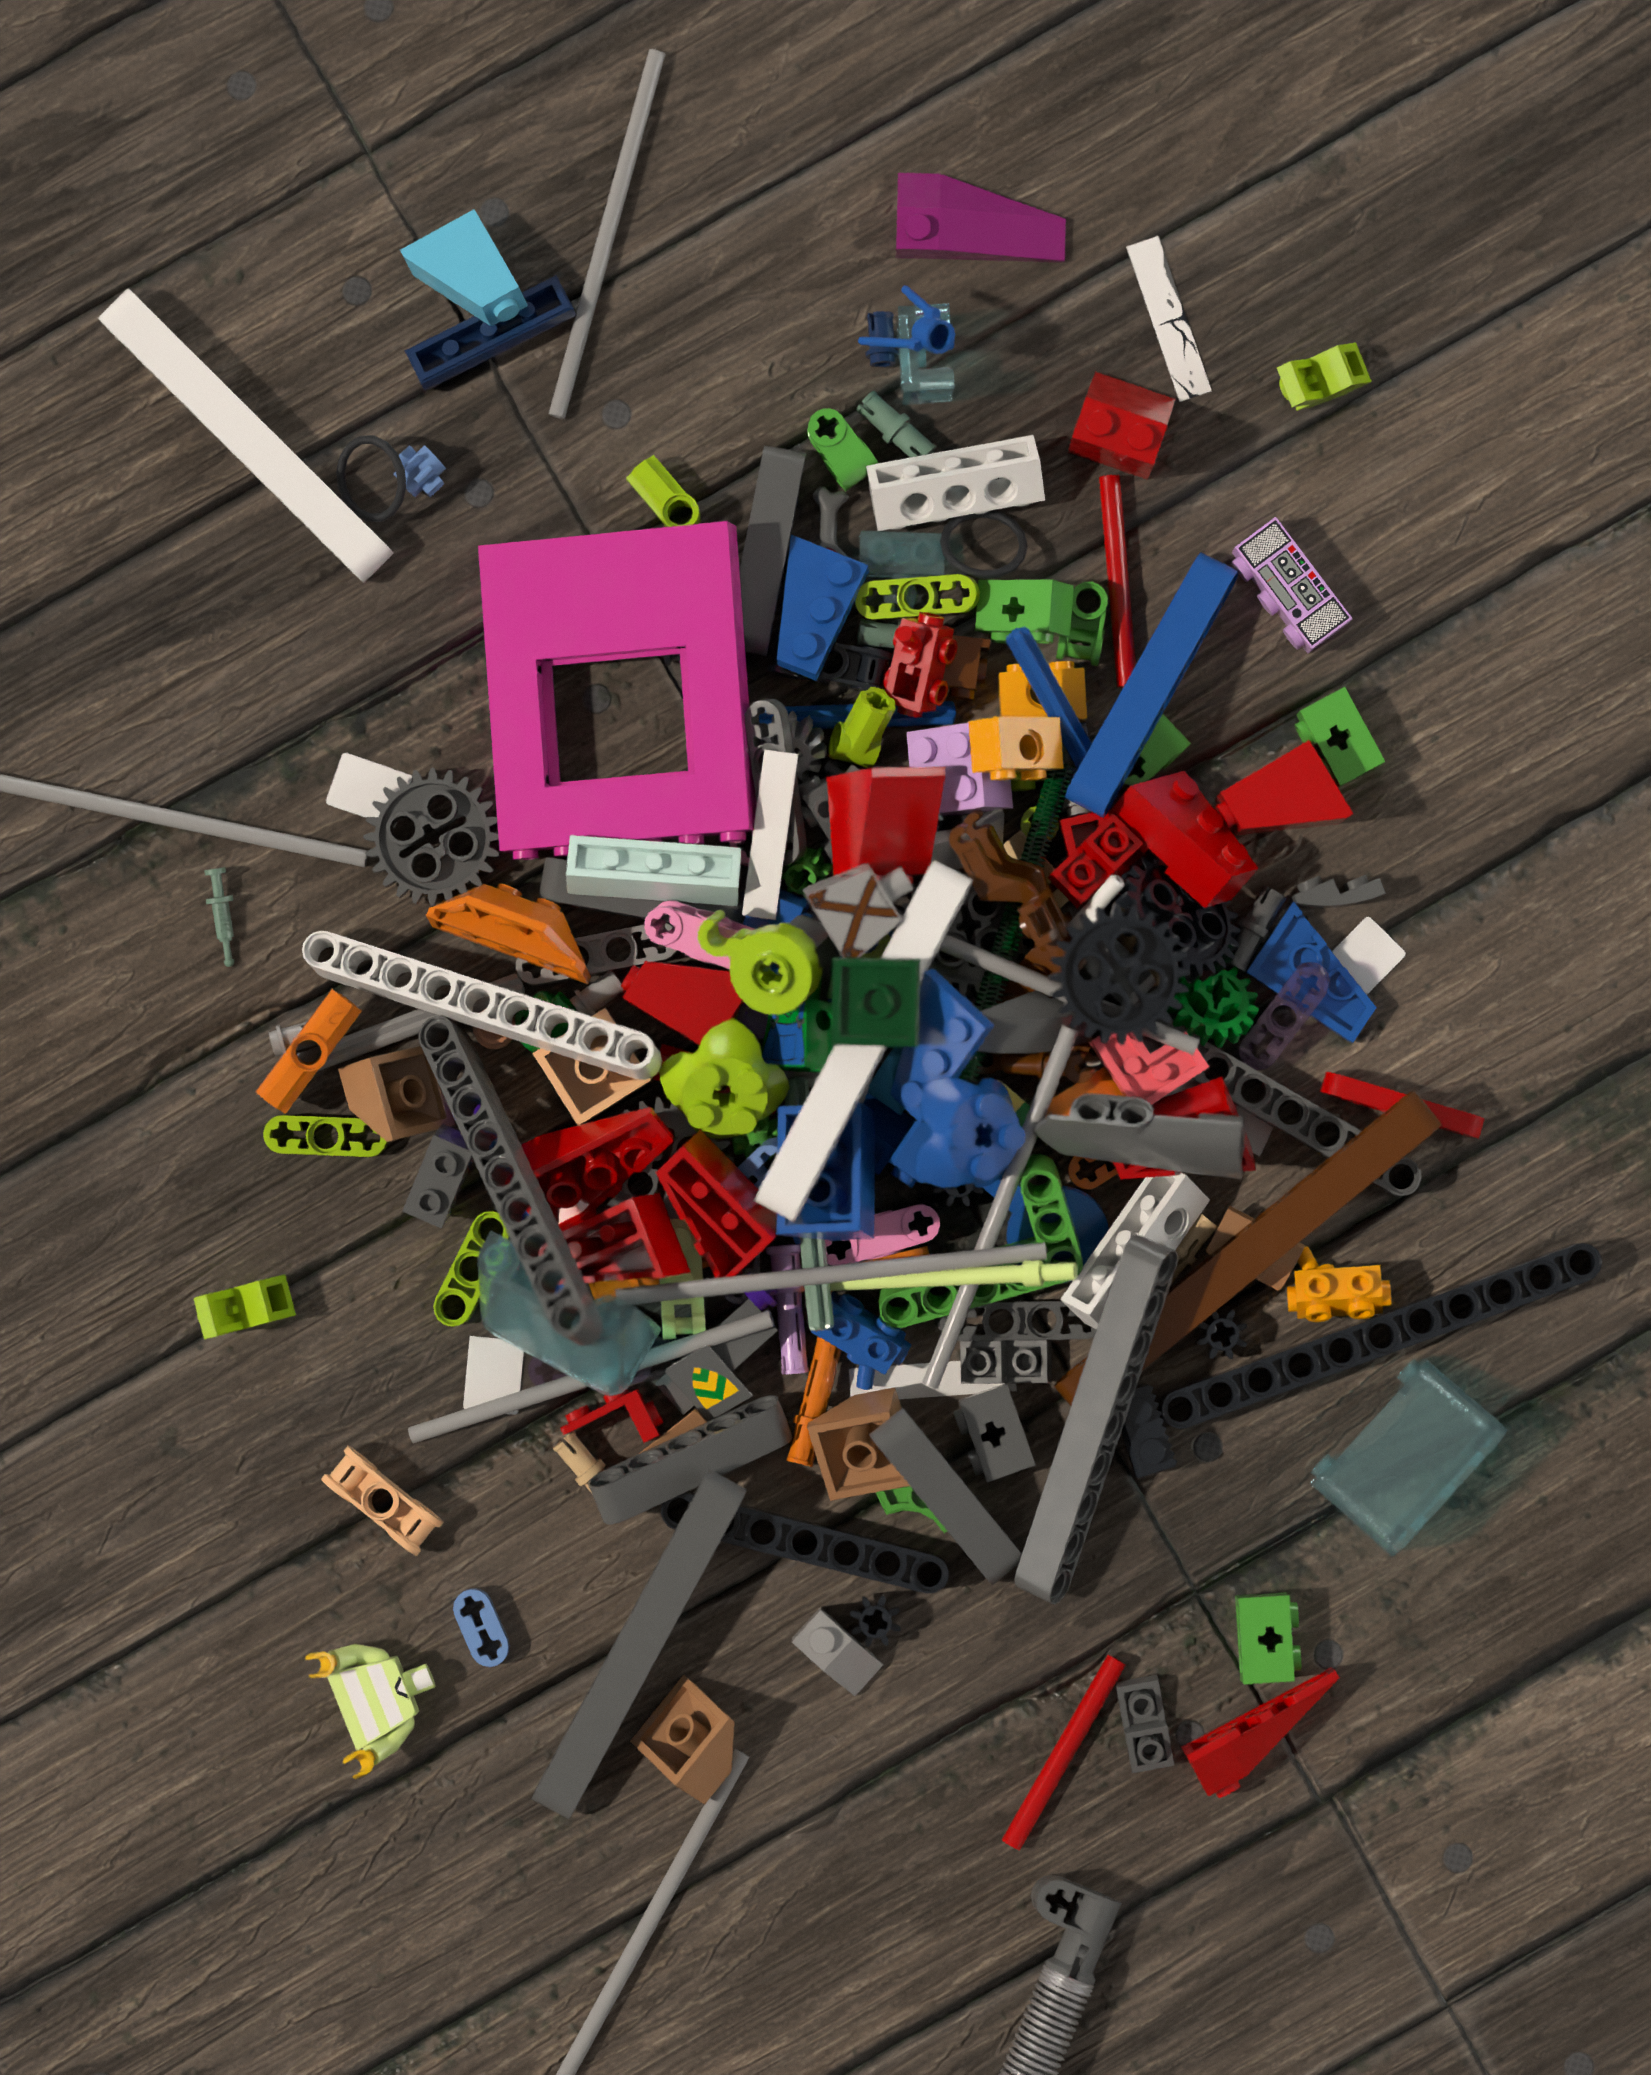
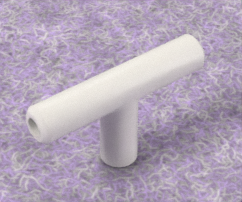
[1068,875,1124,943]

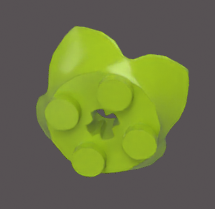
[659,1018,790,1139]

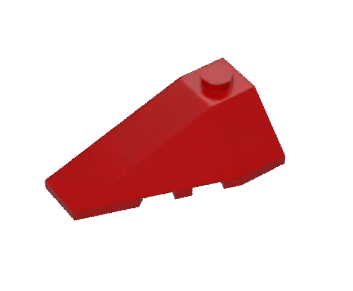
[505,1107,674,1232]
[1181,1667,1339,1798]

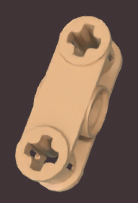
[321,1446,444,1556]

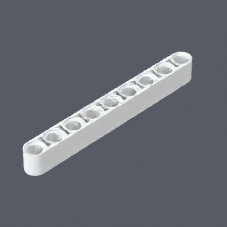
[98,288,394,583]
[755,860,973,1222]
[302,931,662,1080]

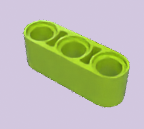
[433,1211,510,1327]

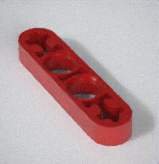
[1320,1071,1485,1139]

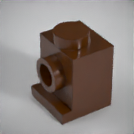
[943,635,990,700]

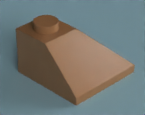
[338,1046,456,1142]
[807,1387,910,1501]
[630,1675,734,1805]

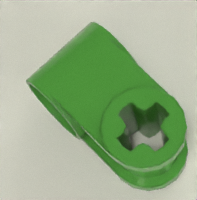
[807,408,878,491]
[1056,582,1108,666]
[1121,714,1191,791]

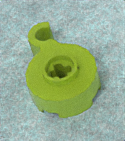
[698,910,822,1014]

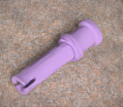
[765,1244,809,1374]

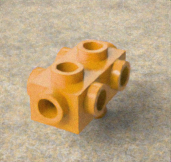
[1287,1247,1391,1322]

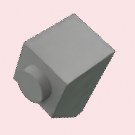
[792,1607,884,1696]

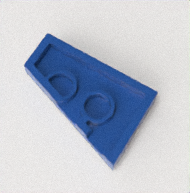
[777,535,869,681]
[1246,901,1377,1044]
[890,968,994,1123]

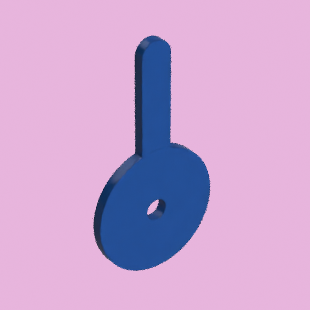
[983,1171,1109,1283]

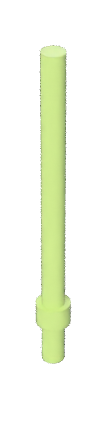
[830,1260,1077,1291]

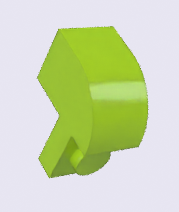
[1277,343,1371,411]
[193,1274,296,1340]

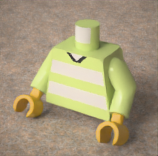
[305,1644,436,1779]

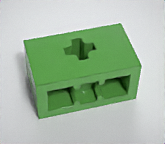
[975,580,1074,644]
[1294,687,1385,788]
[1235,1592,1302,1684]

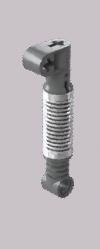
[999,1875,1121,2075]

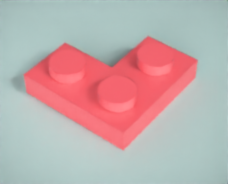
[1089,1031,1209,1105]

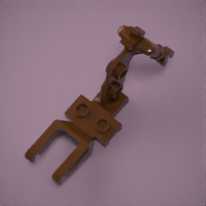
[949,810,1102,1084]

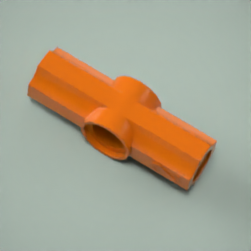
[256,988,362,1114]

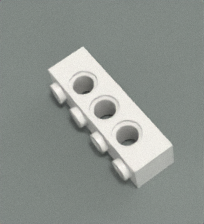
[866,435,1045,531]
[1060,1171,1210,1330]

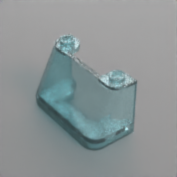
[478,1231,662,1396]
[1310,1358,1507,1557]

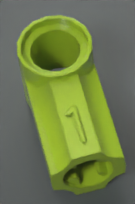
[626,455,701,527]
[828,686,895,768]

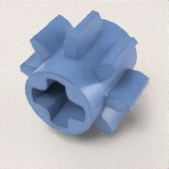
[393,445,446,497]

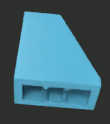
[400,209,528,326]

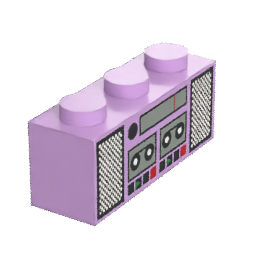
[1232,517,1353,653]

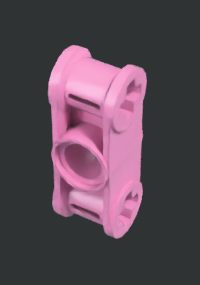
[644,900,755,969]
[825,1204,940,1265]

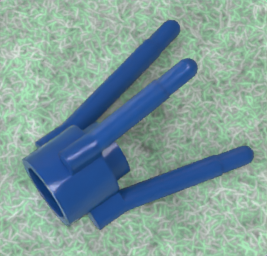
[858,285,955,354]

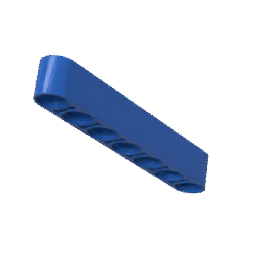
[1065,552,1239,818]

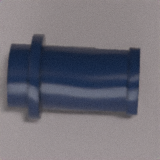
[865,311,899,367]

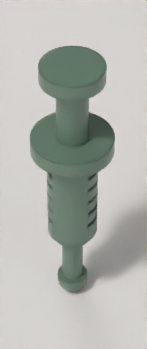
[204,867,234,967]

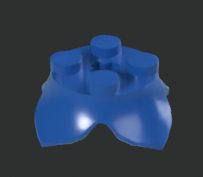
[916,1077,1025,1187]

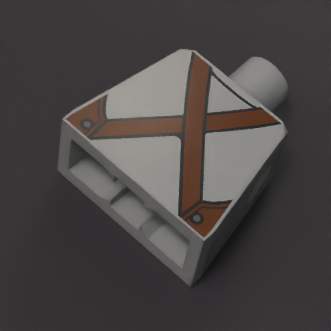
[803,863,914,958]

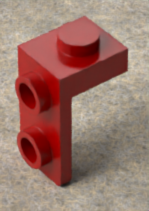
[560,1385,664,1443]

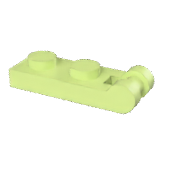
[659,1218,706,1340]

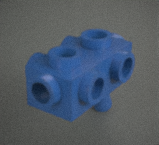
[811,1291,912,1390]

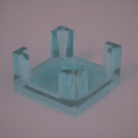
[897,303,955,405]

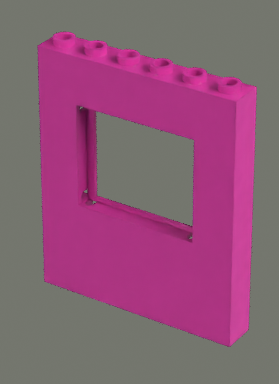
[478,521,757,860]

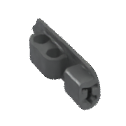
[1033,1094,1245,1179]

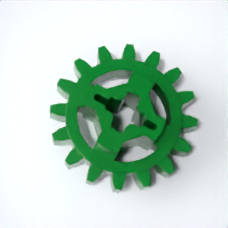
[1166,967,1259,1048]

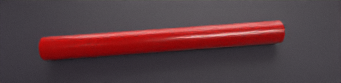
[1099,475,1136,688]
[1002,1654,1126,1851]

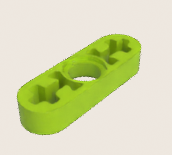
[855,574,980,620]
[263,1115,388,1157]

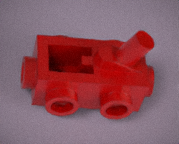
[884,612,958,718]

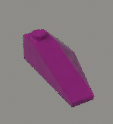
[896,173,1066,262]

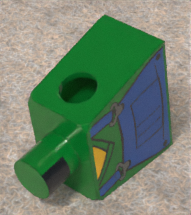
[761,977,835,1072]

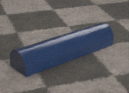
[405,275,576,391]

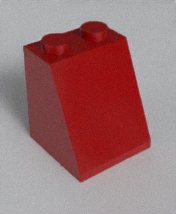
[1068,372,1175,480]
[1214,740,1353,835]
[827,767,946,884]
[621,961,744,1047]

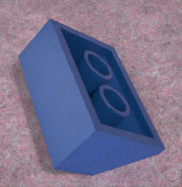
[777,1103,875,1241]

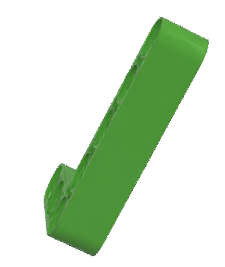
[878,1154,1083,1328]

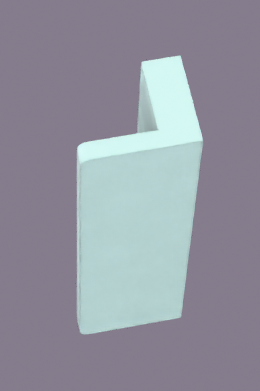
[566,835,741,906]

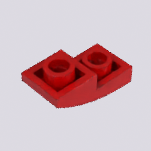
[1047,813,1143,908]

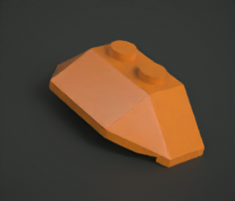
[426,884,591,984]

